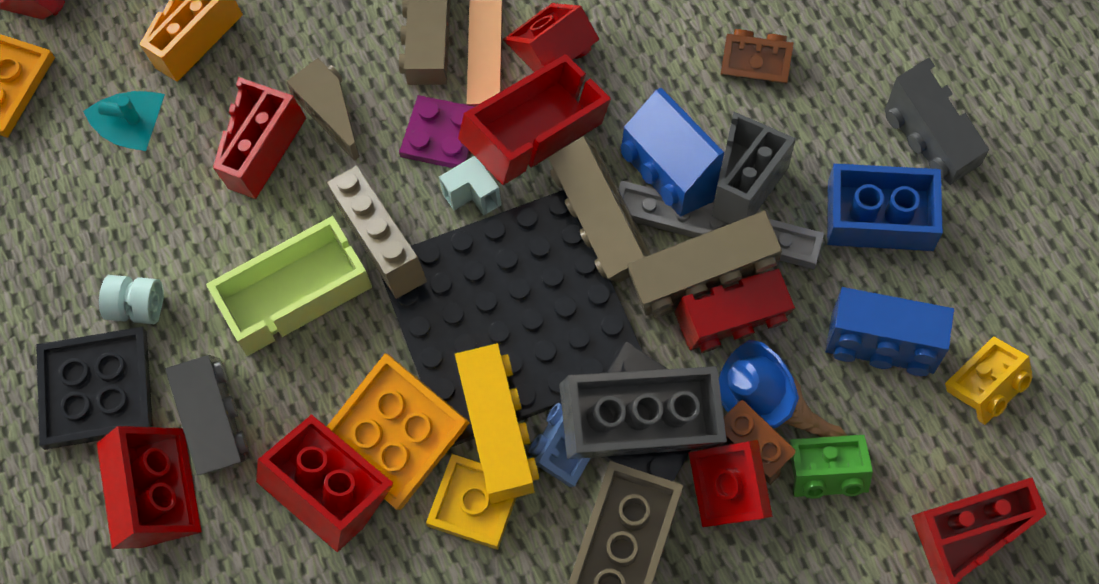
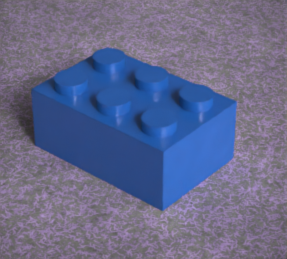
[827,163,943,251]
[825,287,954,376]

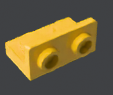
[945,336,1033,425]

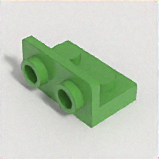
[789,435,873,499]

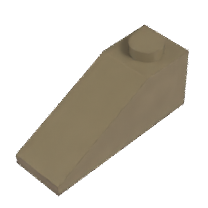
[286,58,359,161]

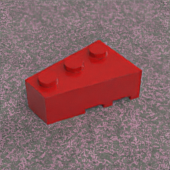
[213,77,307,199]
[674,268,795,353]
[912,477,1047,584]

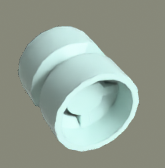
[99,275,164,324]

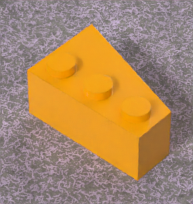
[139,0,243,82]

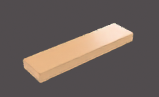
[466,0,503,106]

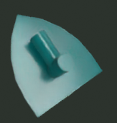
[83,91,165,151]

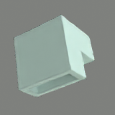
[439,156,501,216]

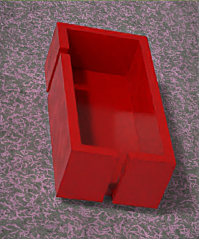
[458,54,611,185]

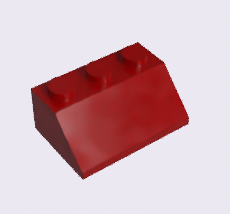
[256,414,393,552]
[97,426,202,549]

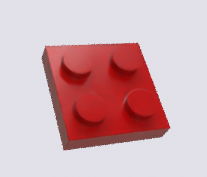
[688,440,773,527]

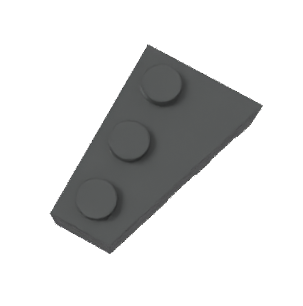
[885,57,989,185]
[712,112,796,224]
[165,355,249,476]

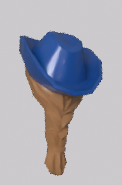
[719,340,847,437]

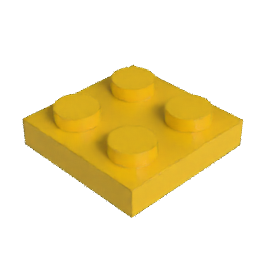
[426,454,517,550]

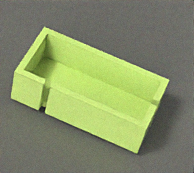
[206,216,372,356]

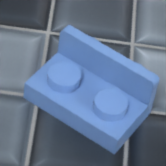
[528,403,590,487]

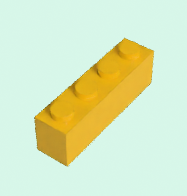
[455,343,539,504]

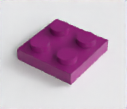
[399,95,475,168]

